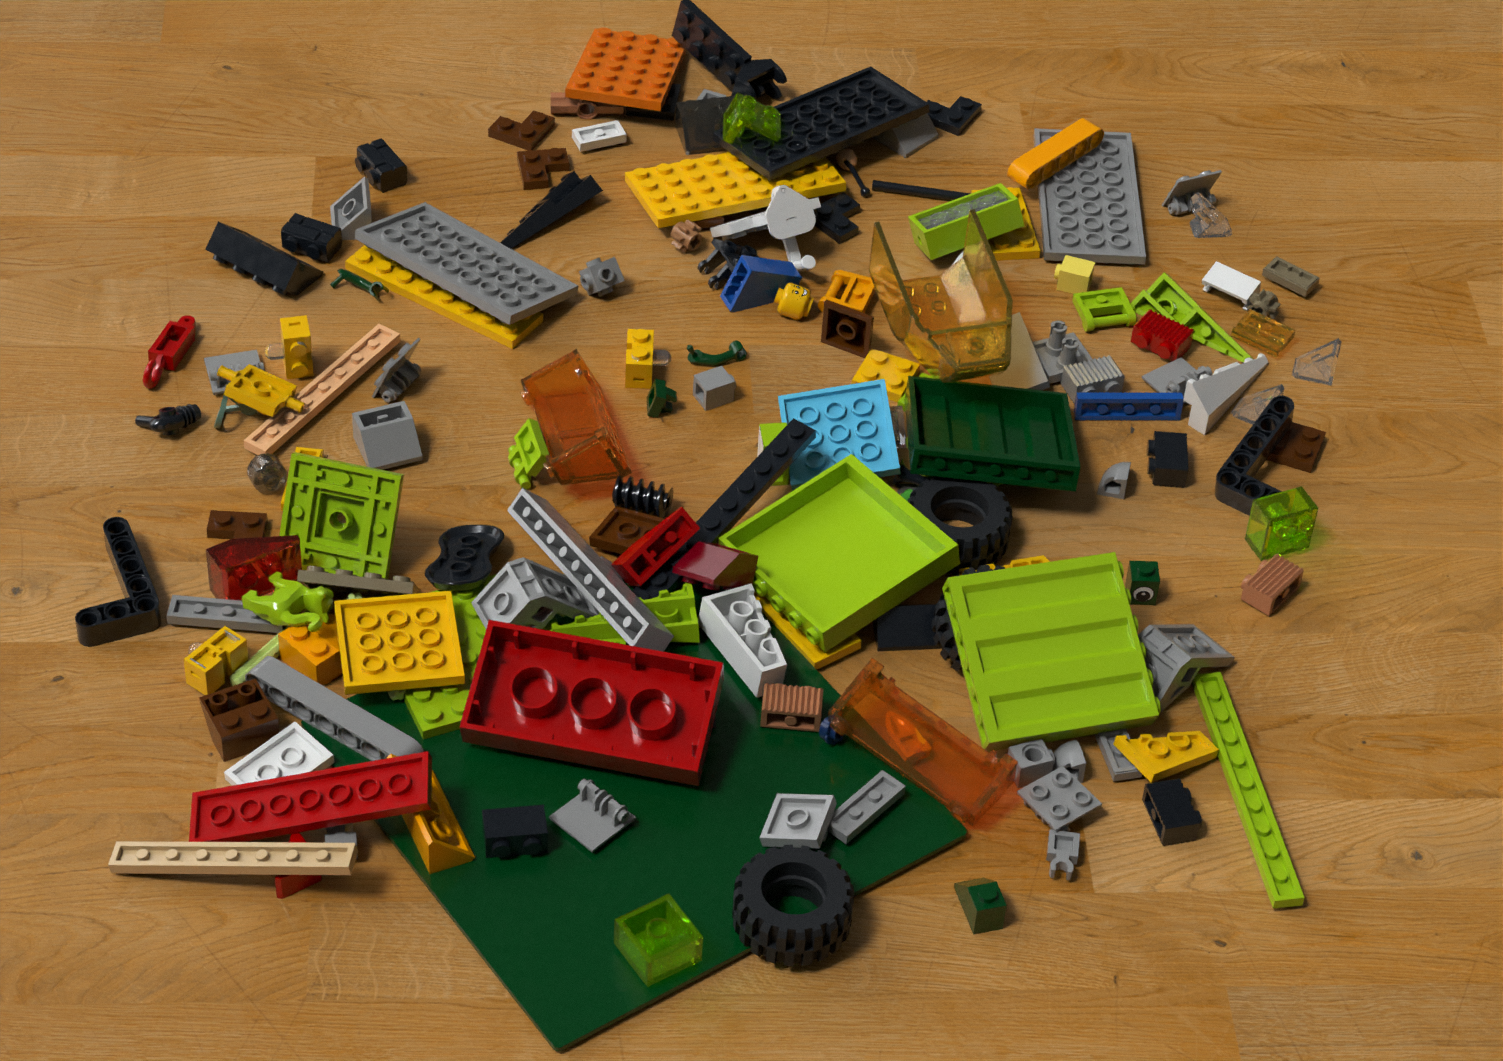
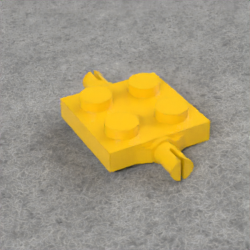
[217,364,305,417]

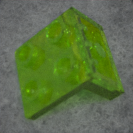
[723,92,781,144]

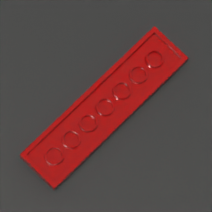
[189,751,432,842]

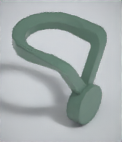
[214,395,257,429]

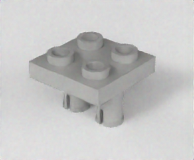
[1032,320,1093,384]

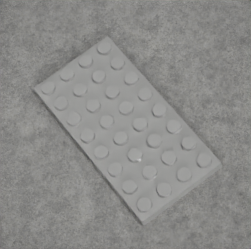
[1033,128,1146,265]
[355,202,578,325]

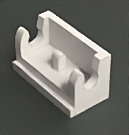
[1202,261,1261,311]

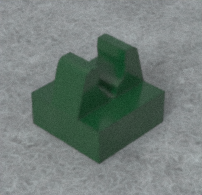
[646,379,677,418]

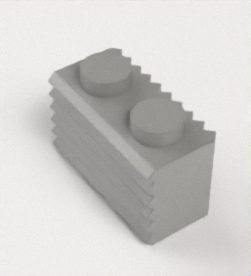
[1061,355,1125,403]

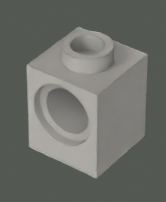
[1006,739,1055,788]

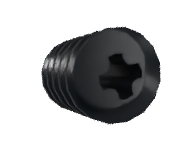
[612,474,674,519]

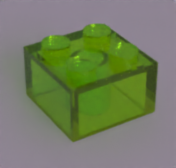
[1245,486,1318,561]
[614,894,703,987]

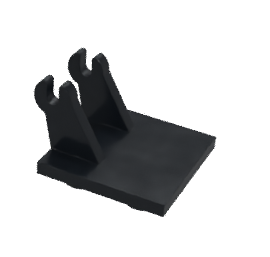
[698,239,758,290]

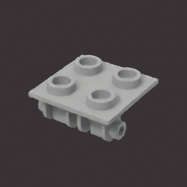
[1162,170,1222,215]
[372,338,421,402]
[204,350,265,395]
[1141,357,1212,404]
[1017,766,1102,832]
[549,779,636,852]

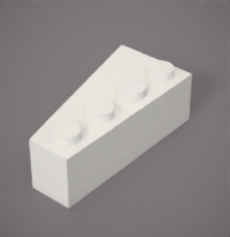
[698,583,787,698]

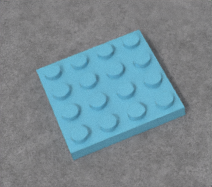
[778,379,901,491]

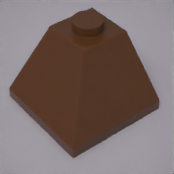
[821,299,874,358]

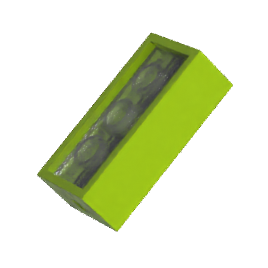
[908,183,1024,260]

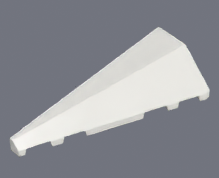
[1183,353,1269,435]

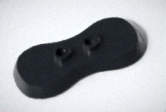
[425,525,504,591]

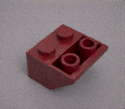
[672,541,759,591]

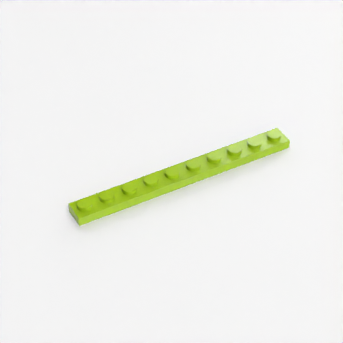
[1191,672,1305,909]

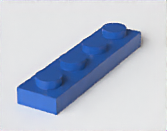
[1074,392,1184,420]

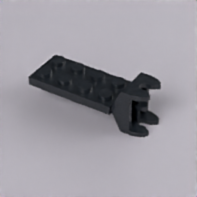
[672,0,787,116]

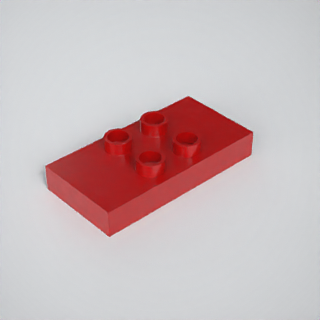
[459,620,724,786]

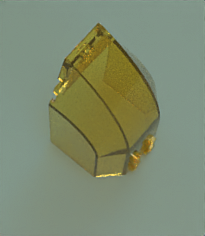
[869,209,1013,383]

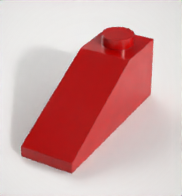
[611,507,700,586]

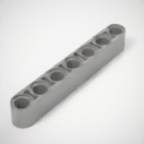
[245,656,424,761]

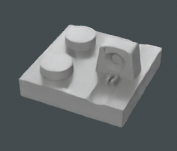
[760,793,837,848]

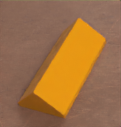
[387,754,475,874]

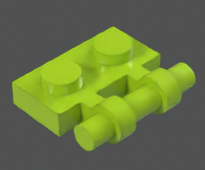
[508,418,550,490]

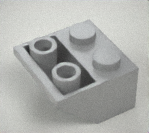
[352,401,423,470]

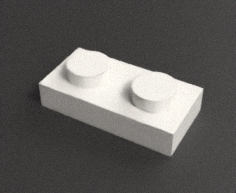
[572,120,627,152]

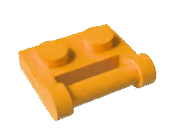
[818,270,878,313]

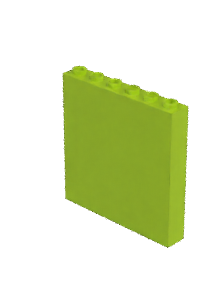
[718,454,960,652]

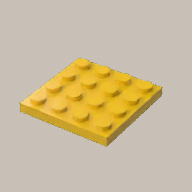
[334,591,465,695]

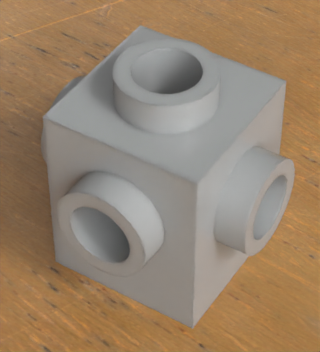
[579,257,625,297]

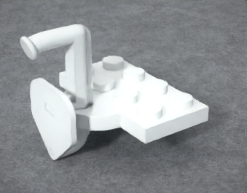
[710,185,821,272]

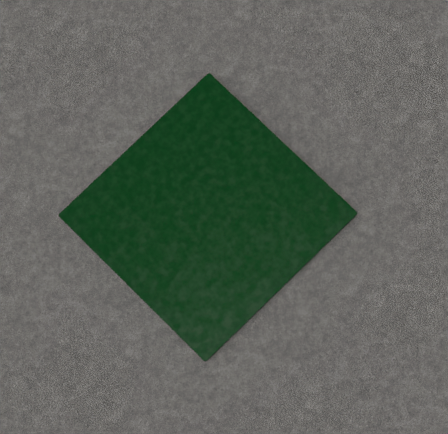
[301,578,967,1052]

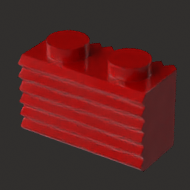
[1131,309,1194,361]

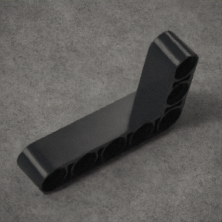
[1215,396,1294,527]
[75,517,161,647]

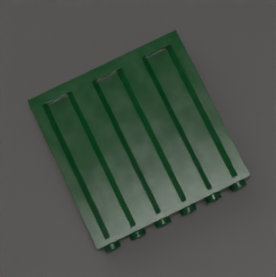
[904,376,1081,492]

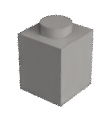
[693,366,736,411]

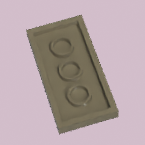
[297,566,421,597]

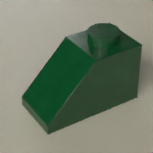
[954,877,1007,935]

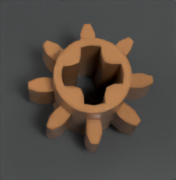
[671,219,702,253]

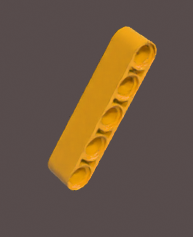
[1007,118,1104,189]

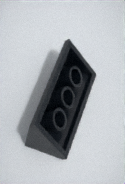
[872,604,943,652]

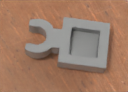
[1046,829,1080,880]

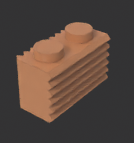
[1241,554,1304,616]
[760,683,823,732]

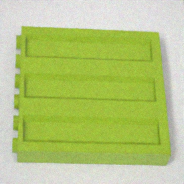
[942,552,1161,753]

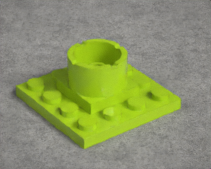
[275,452,404,580]

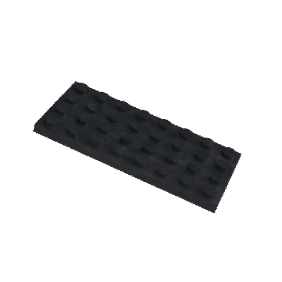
[713,66,929,180]

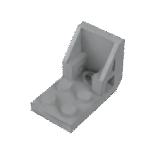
[471,557,599,629]
[1138,624,1235,713]

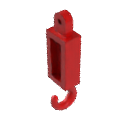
[142,315,196,389]

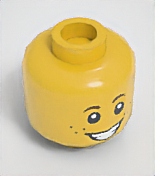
[774,283,814,320]

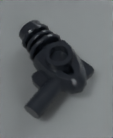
[135,404,201,435]

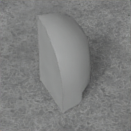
[1097,462,1131,500]
[1052,740,1086,783]

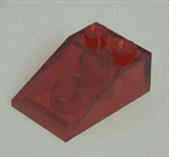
[206,535,302,601]

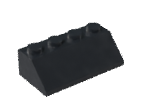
[205,221,323,296]

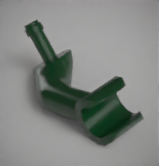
[330,269,389,301]
[687,340,747,366]

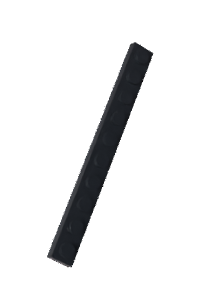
[632,418,816,600]

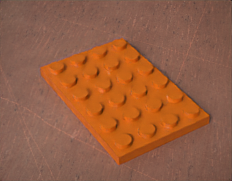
[565,27,687,111]

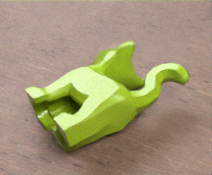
[242,572,334,632]

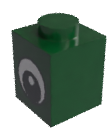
[1125,561,1160,605]

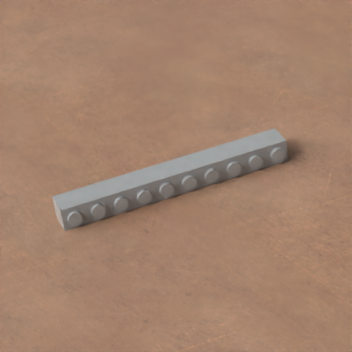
[507,488,674,651]

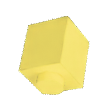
[1054,255,1095,294]

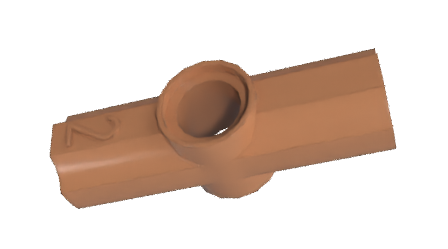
[551,92,624,120]

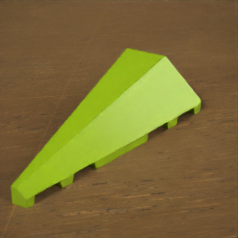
[1130,272,1253,363]
[552,583,700,643]

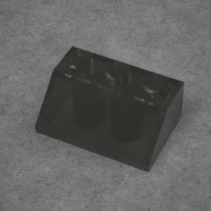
[675,95,754,155]

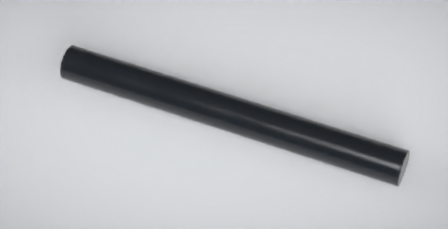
[872,180,971,201]

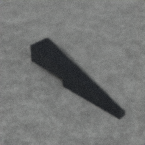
[499,171,603,249]

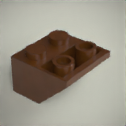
[199,678,279,762]

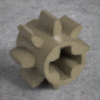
[1247,289,1281,323]

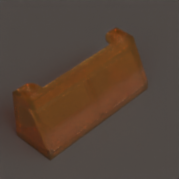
[520,349,632,485]
[828,658,1018,826]

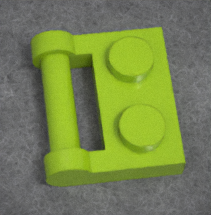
[1072,287,1136,332]

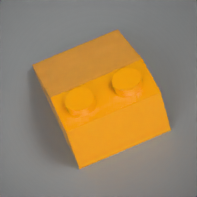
[278,614,342,686]

